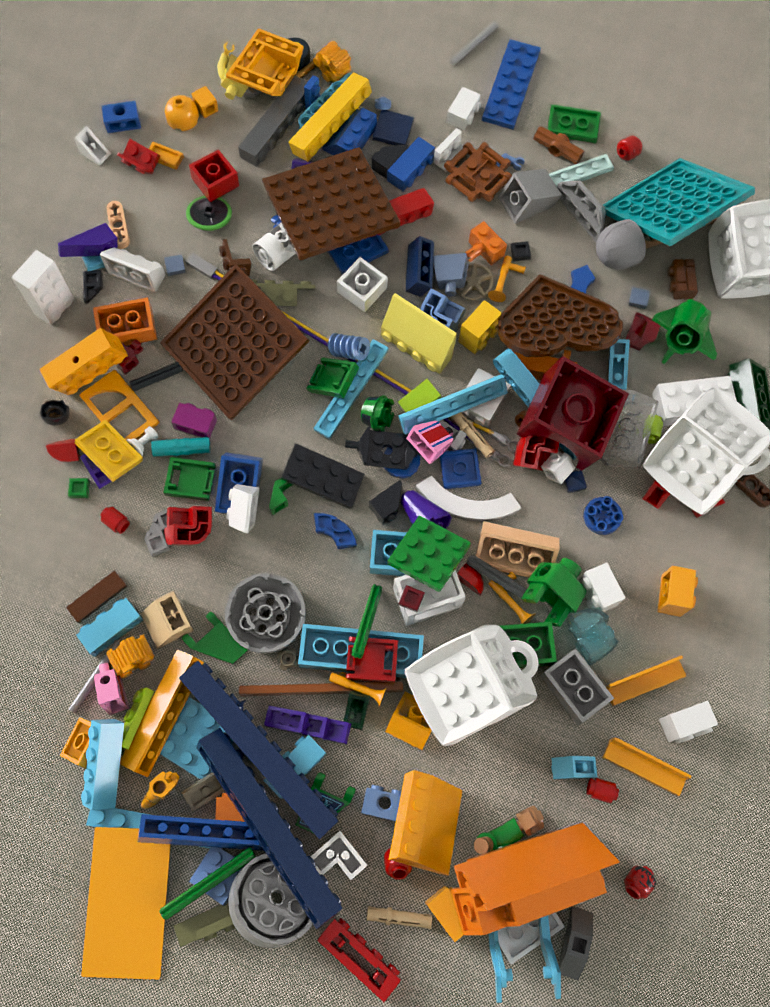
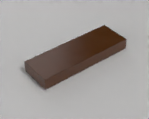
[66,570,128,623]

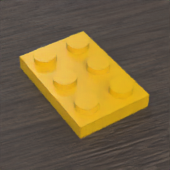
[75,420,143,482]

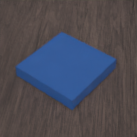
[439,448,482,489]

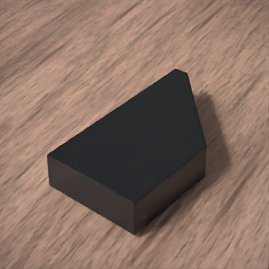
[83,270,103,304]

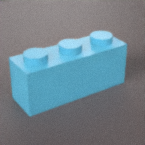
[76,598,143,657]
[263,735,327,799]

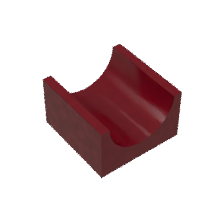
[517,356,629,471]

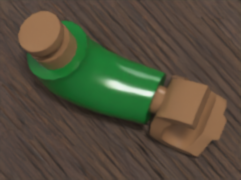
[474,806,544,854]

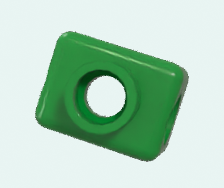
[521,558,587,627]

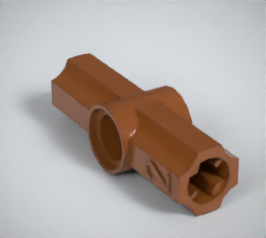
[533,126,585,164]

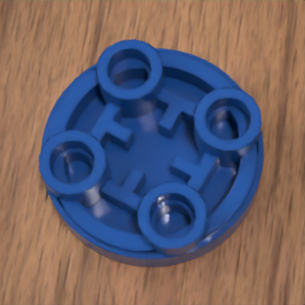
[583,496,623,535]

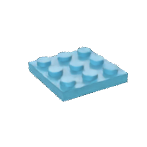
[160,697,234,779]

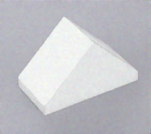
[74,126,111,166]

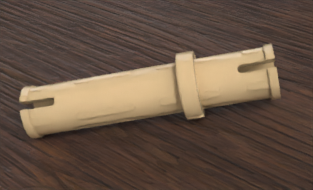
[450,412,495,459]
[366,906,432,929]

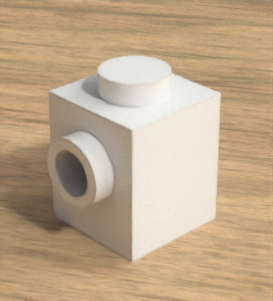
[541,452,575,484]

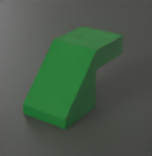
[269,478,293,516]

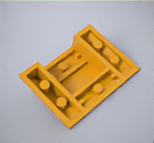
[226,28,304,96]

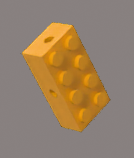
[39,328,128,395]

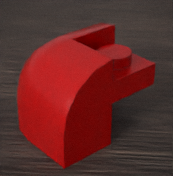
[513,435,559,471]
[164,506,212,546]

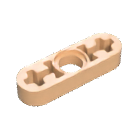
[106,201,130,249]

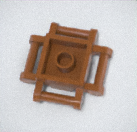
[444,141,512,202]

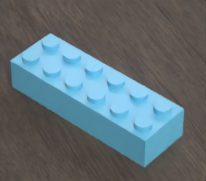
[298,624,424,678]

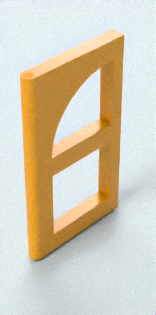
[79,370,160,440]

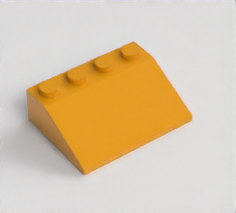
[389,770,463,876]

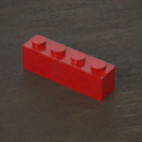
[371,188,434,237]

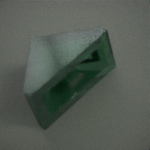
[343,691,370,730]

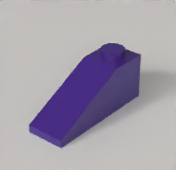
[58,223,118,257]

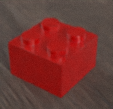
[189,149,239,202]

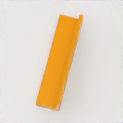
[606,655,686,706]
[602,737,692,796]

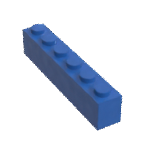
[137,814,264,851]

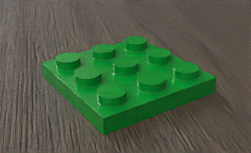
[387,515,471,593]

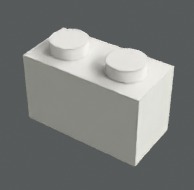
[446,87,481,130]

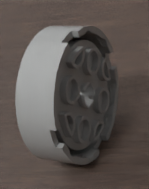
[228,854,313,948]

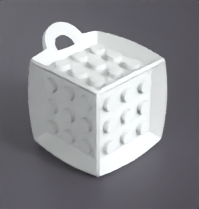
[709,199,770,298]
[643,388,770,515]
[405,625,538,746]

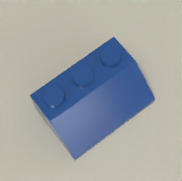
[322,107,377,155]

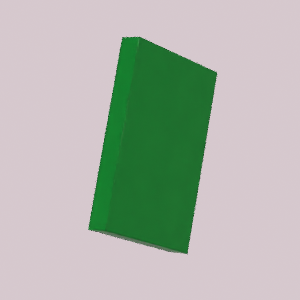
[547,104,601,143]

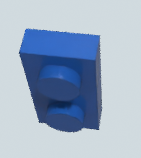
[304,75,320,110]

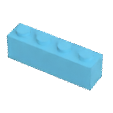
[81,719,124,810]

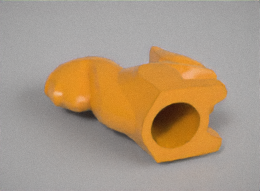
[141,771,179,809]

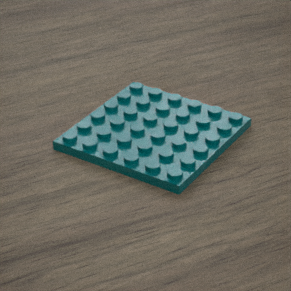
[603,158,755,246]

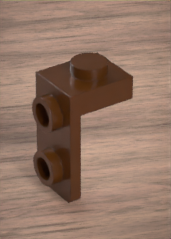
[219,239,252,276]

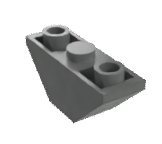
[558,906,593,980]

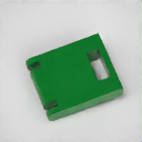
[306,357,359,399]
[163,457,216,501]

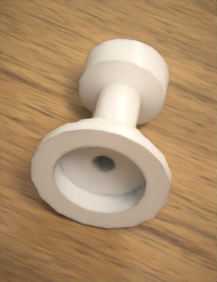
[126,426,159,456]

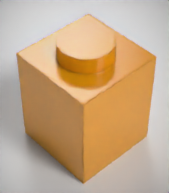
[191,86,219,119]

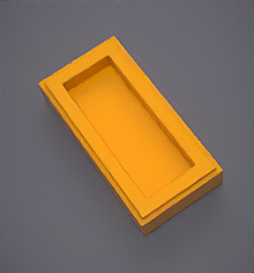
[149,142,184,170]

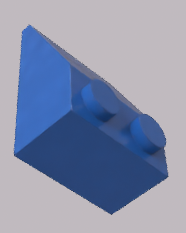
[215,452,263,513]

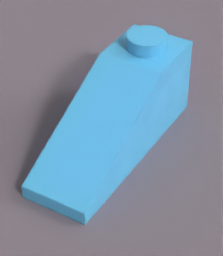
[608,339,630,392]

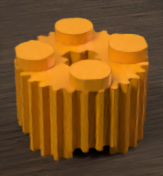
[313,41,352,82]
[106,634,154,679]

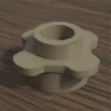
[277,648,299,671]

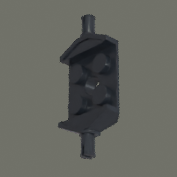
[345,427,422,470]

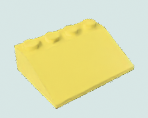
[381,293,457,374]

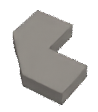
[144,510,170,557]

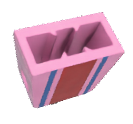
[406,420,453,464]
[94,663,129,715]

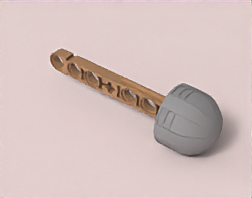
[596,218,717,270]

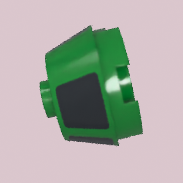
[361,395,395,431]

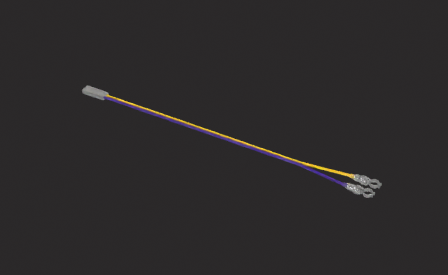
[186,253,518,468]

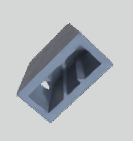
[433,253,469,297]

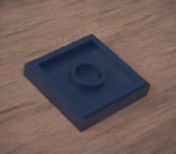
[373,110,414,146]

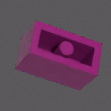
[171,402,217,438]

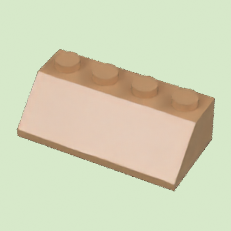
[476,521,559,577]

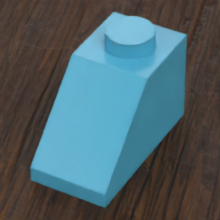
[551,756,598,779]

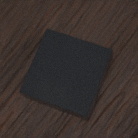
[510,241,531,262]

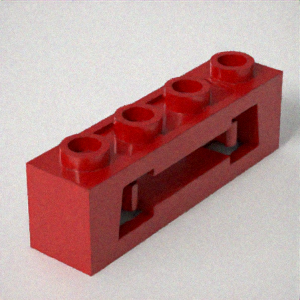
[317,918,401,1002]

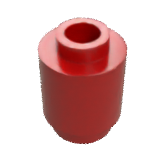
[100,506,130,534]
[586,777,619,804]

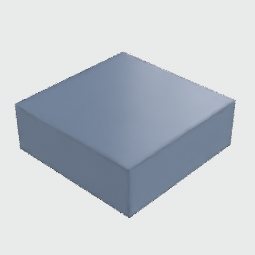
[164,254,186,276]
[628,287,650,309]

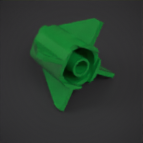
[652,299,717,364]

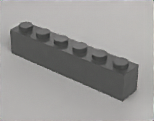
[238,75,307,167]

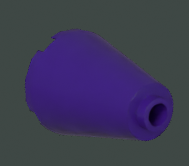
[400,490,452,529]

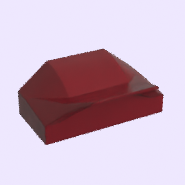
[625,312,661,351]

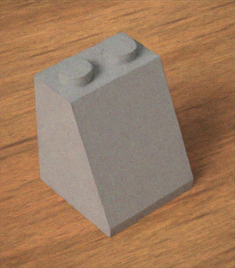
[498,169,562,223]

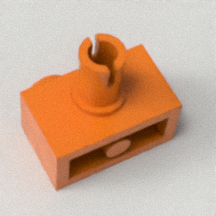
[465,221,507,266]

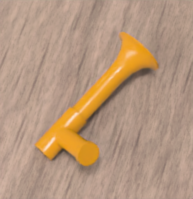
[488,255,526,302]
[488,572,536,624]
[329,672,387,707]

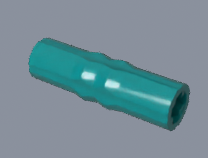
[151,437,211,457]

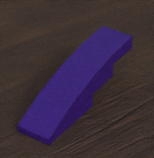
[264,705,351,744]

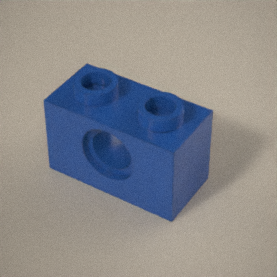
[101,100,141,133]

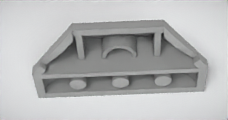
[557,181,606,242]

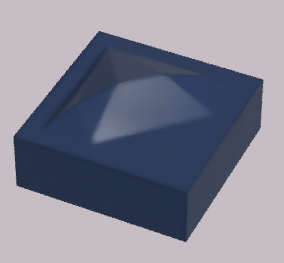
[564,470,587,493]

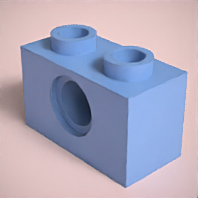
[361,785,401,821]

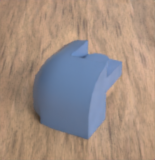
[420,289,466,332]

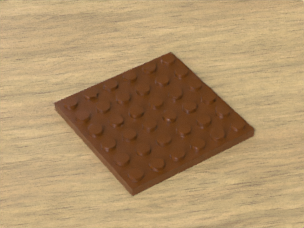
[262,147,400,261]
[160,264,310,420]

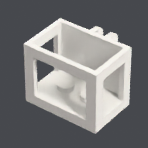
[393,570,465,626]

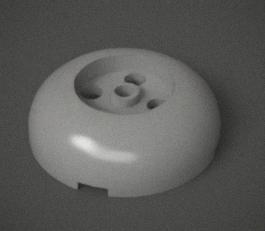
[225,573,306,653]

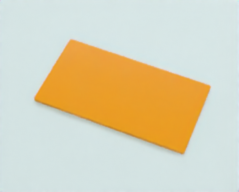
[81,827,171,980]

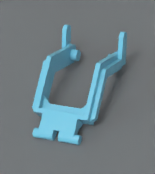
[488,915,561,1003]

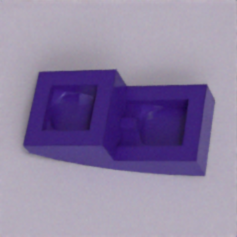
[80,454,112,489]

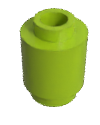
[642,415,663,444]

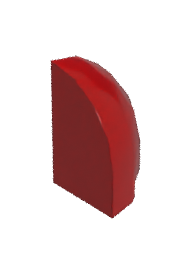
[45,439,81,462]
[457,563,484,596]

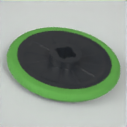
[186,196,232,231]

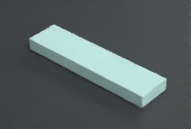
[549,154,614,186]

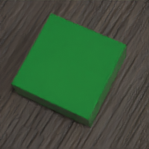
[68,478,90,498]

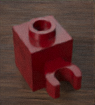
[116,339,143,375]

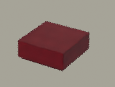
[398,585,425,612]

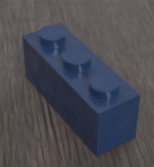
[405,236,434,297]

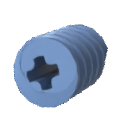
[328,333,370,361]

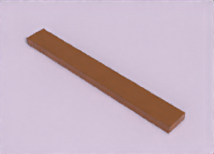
[239,681,403,696]

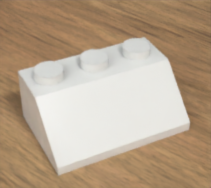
[100,247,166,292]

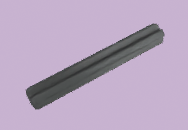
[467,555,532,604]

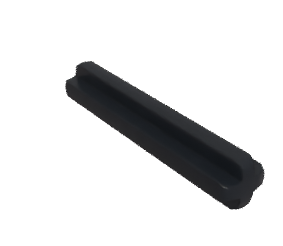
[129,362,183,391]

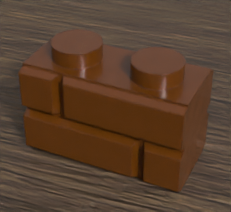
[667,259,698,299]

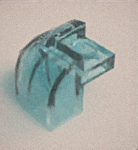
[569,608,618,666]

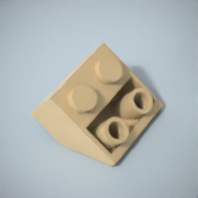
[141,591,194,649]

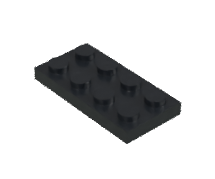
[281,443,365,509]

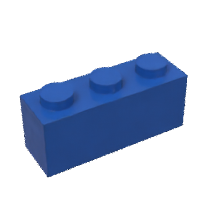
[387,137,435,192]

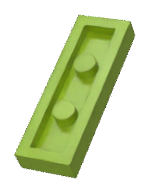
[122,688,154,750]

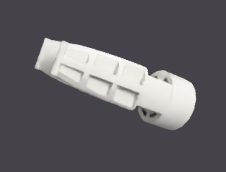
[252,223,296,271]

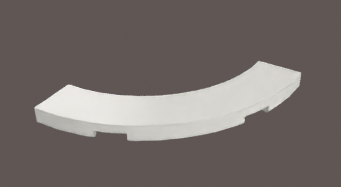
[416,476,521,521]

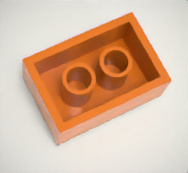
[93,297,158,346]

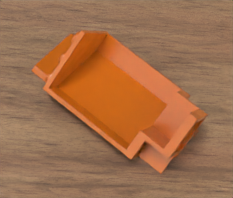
[451,822,620,935]

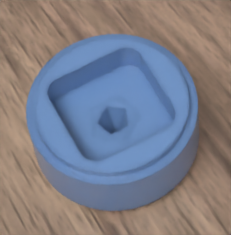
[374,97,391,110]

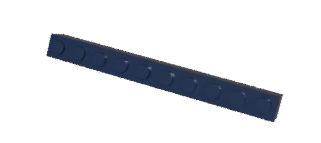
[179,661,339,839]
[196,728,343,929]

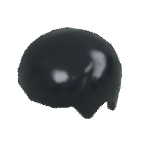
[40,400,70,426]

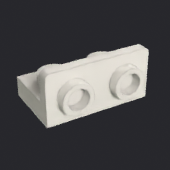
[434,128,463,172]

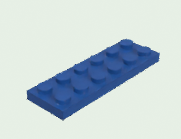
[482,39,541,130]

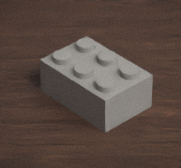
[540,648,614,725]

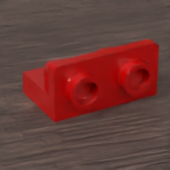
[117,139,161,175]

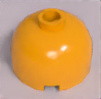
[165,95,199,131]

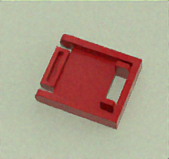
[346,637,398,683]

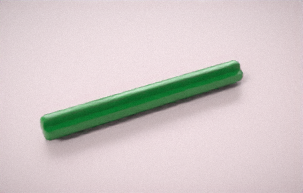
[352,584,382,659]
[159,848,256,920]

